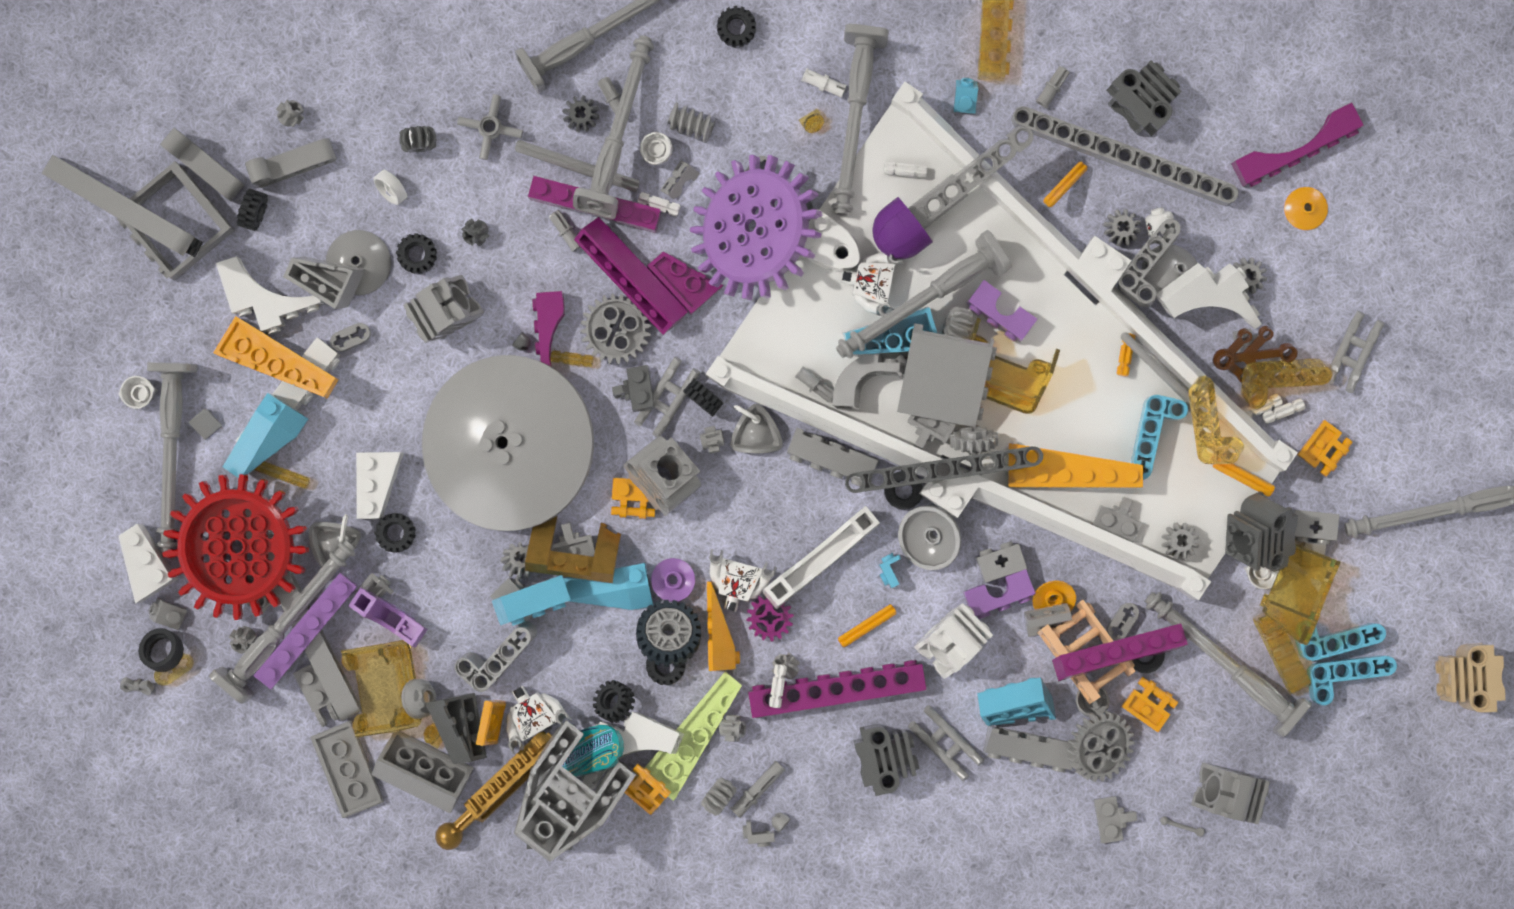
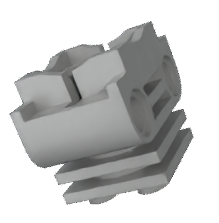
[403,275,484,343]
[623,436,701,516]
[1191,762,1270,825]

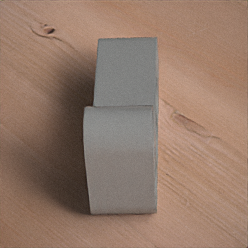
[160,128,244,202]
[245,138,337,188]
[1118,219,1181,307]
[455,621,537,692]

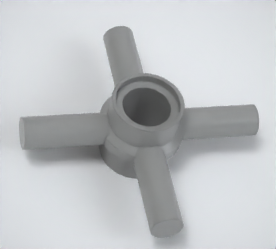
[457,94,523,160]

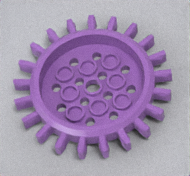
[690,155,823,300]

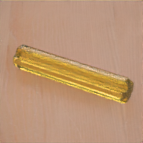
[254,461,310,489]

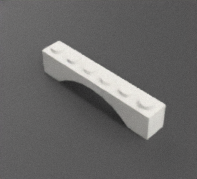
[763,506,880,609]

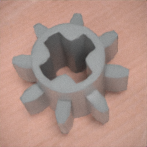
[276,99,304,127]
[700,426,725,454]
[229,626,257,654]
[772,652,800,680]
[719,715,746,742]

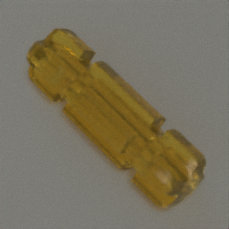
[550,350,594,367]

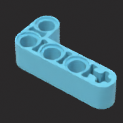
[1130,395,1188,480]
[1292,619,1386,661]
[1307,655,1397,705]

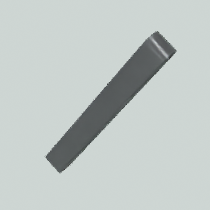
[845,446,1043,493]

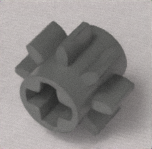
[461,218,489,246]

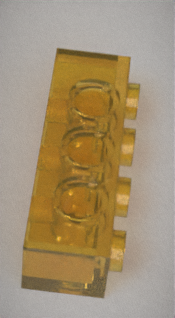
[977,0,1014,81]

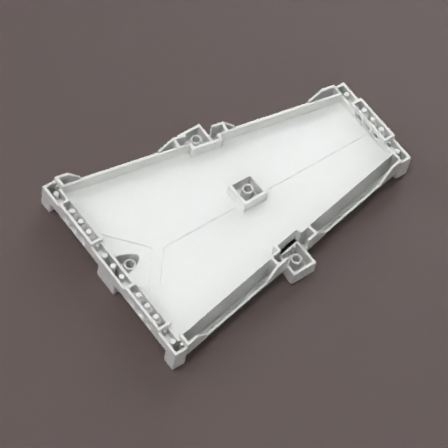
[706,81,1298,600]

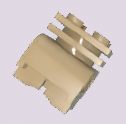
[1435,643,1506,712]

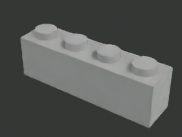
[983,725,1073,773]

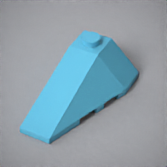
[223,393,309,478]
[563,563,653,610]

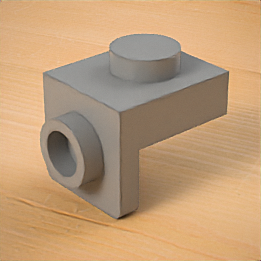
[355,573,394,597]
[149,598,187,630]
[742,819,775,847]

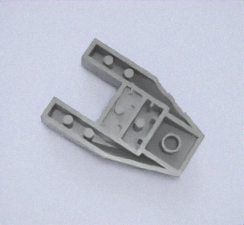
[514,720,636,862]

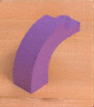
[349,587,428,648]

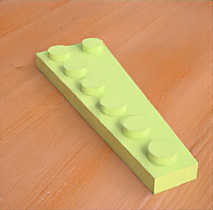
[644,671,742,801]

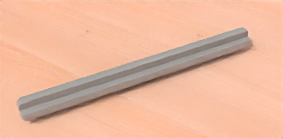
[515,140,640,192]

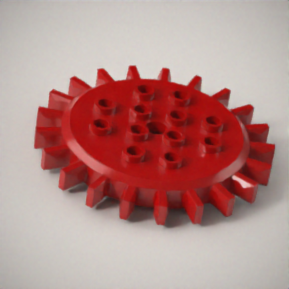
[162,474,309,620]

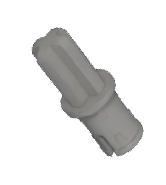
[1036,66,1069,109]
[598,77,621,115]
[549,210,580,252]
[795,366,834,402]

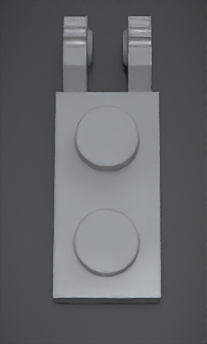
[293,664,339,727]

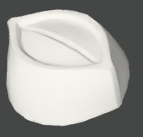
[373,169,407,205]
[119,376,158,409]
[1244,566,1282,589]

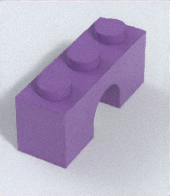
[967,280,1037,342]
[963,569,1035,619]

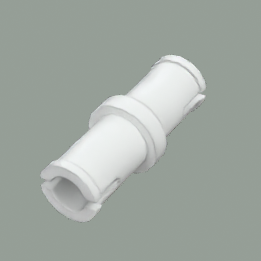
[801,68,846,98]

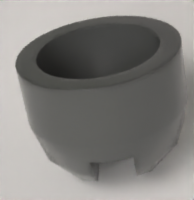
[512,332,531,351]

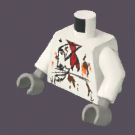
[841,253,904,316]
[709,549,777,612]
[507,686,572,754]

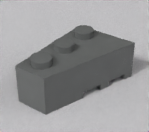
[426,693,487,764]

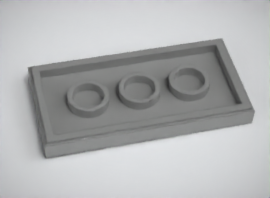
[310,720,384,819]

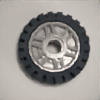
[636,599,701,667]

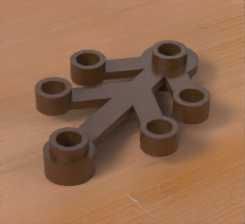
[1212,326,1298,383]

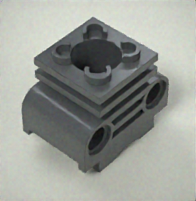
[1106,60,1182,137]
[1225,491,1298,572]
[853,724,919,796]

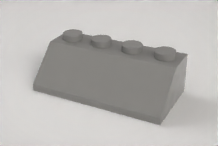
[372,729,474,814]

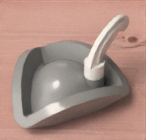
[730,404,783,453]
[309,514,361,568]

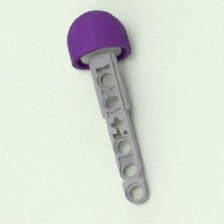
[872,126,1033,259]

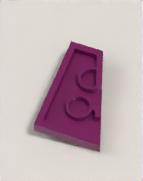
[647,251,723,315]

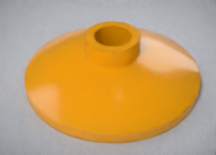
[1284,187,1328,230]
[1032,580,1076,611]

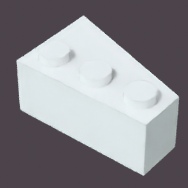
[356,452,404,519]
[119,524,178,603]

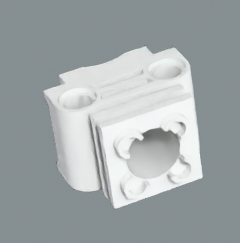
[914,603,993,679]

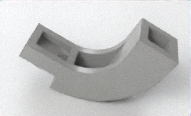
[832,354,905,410]

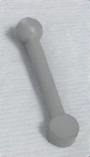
[1160,817,1204,837]

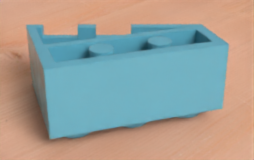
[492,575,571,626]
[977,677,1056,726]

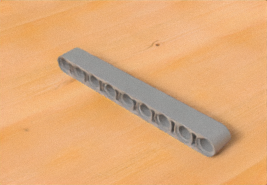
[42,155,195,256]

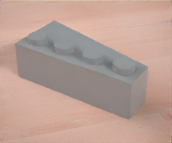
[787,427,878,487]

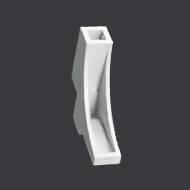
[216,256,324,335]
[1156,263,1261,329]
[581,712,684,789]

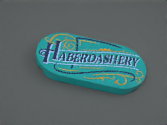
[562,725,624,778]

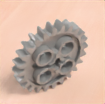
[580,293,651,365]
[1067,711,1135,782]

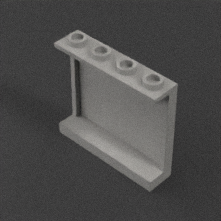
[897,323,997,428]

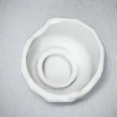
[640,132,673,165]

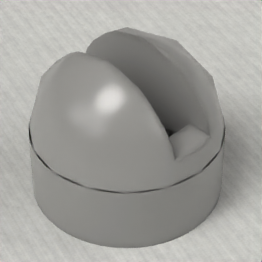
[771,813,791,832]

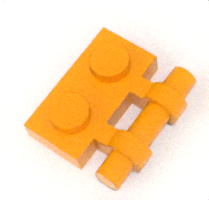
[1297,420,1353,477]
[611,478,655,519]
[1121,676,1178,732]
[624,764,671,815]

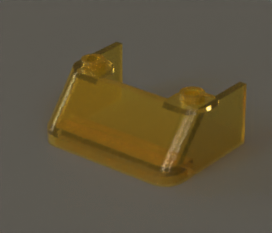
[968,318,1060,414]

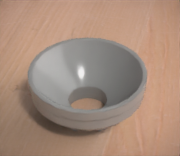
[401,679,436,719]

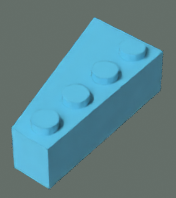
[843,307,937,355]

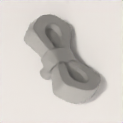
[120,677,154,695]

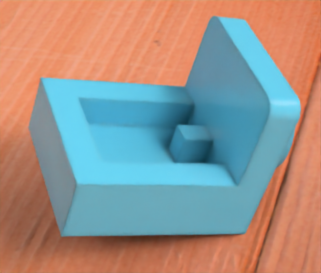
[953,78,978,114]
[879,553,901,588]

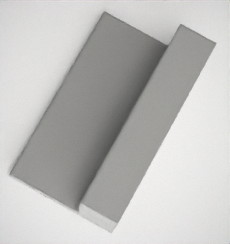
[1024,603,1072,637]

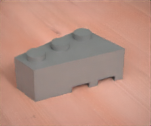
[283,256,366,309]

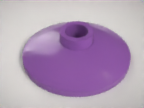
[651,558,695,602]

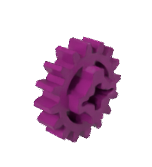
[746,596,794,642]

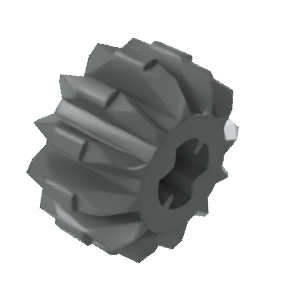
[562,95,600,133]
[399,126,437,153]

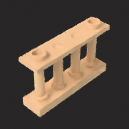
[1037,600,1136,704]

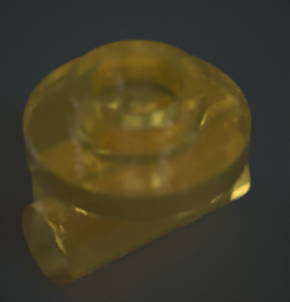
[798,108,824,133]
[424,723,442,749]

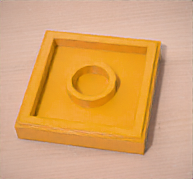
[476,700,506,746]

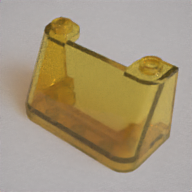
[1259,544,1341,646]
[341,640,422,738]

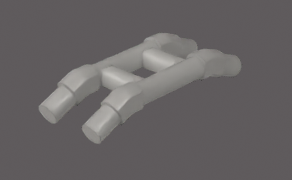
[1325,310,1385,393]
[634,357,700,437]
[908,705,984,782]

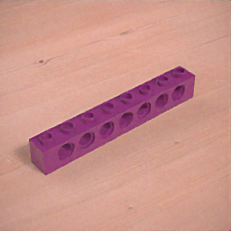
[748,660,926,718]

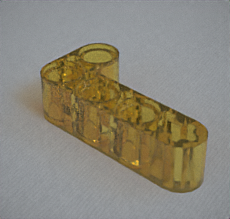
[1241,358,1332,409]
[1189,376,1244,464]
[1253,608,1311,695]

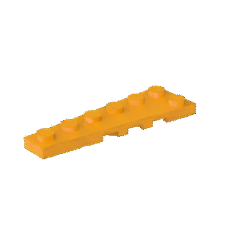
[213,316,339,399]
[1008,443,1143,488]

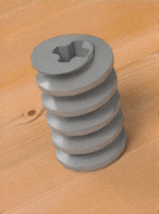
[667,102,716,143]

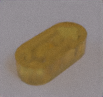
[154,653,194,686]

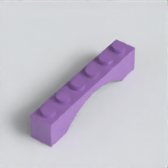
[254,572,358,690]

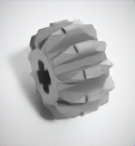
[1103,209,1141,246]
[1233,257,1267,294]
[942,307,974,339]
[1161,522,1199,560]
[500,542,534,580]
[701,777,737,816]

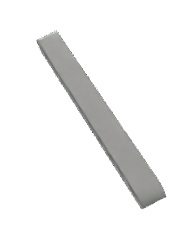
[1011,106,1238,206]
[245,509,362,721]

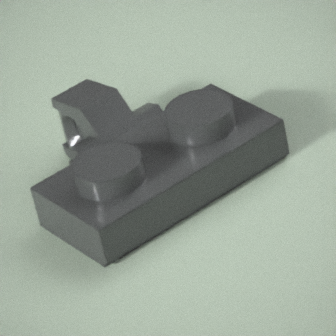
[612,365,655,412]

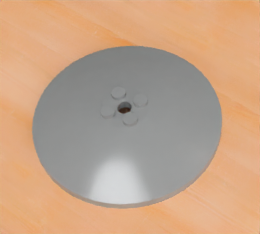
[422,355,594,531]

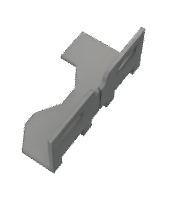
[660,160,700,199]

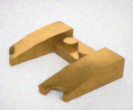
[525,516,621,583]

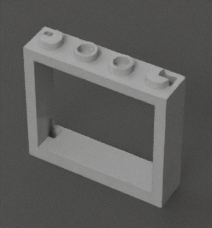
[117,161,235,280]

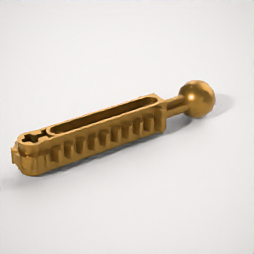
[435,731,553,850]

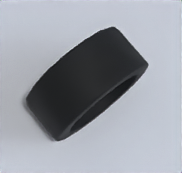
[138,628,184,672]

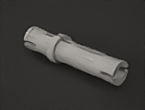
[730,760,785,818]

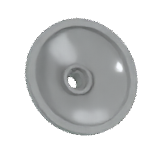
[326,230,391,295]
[1142,245,1198,301]
[898,505,961,570]

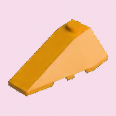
[707,581,740,671]

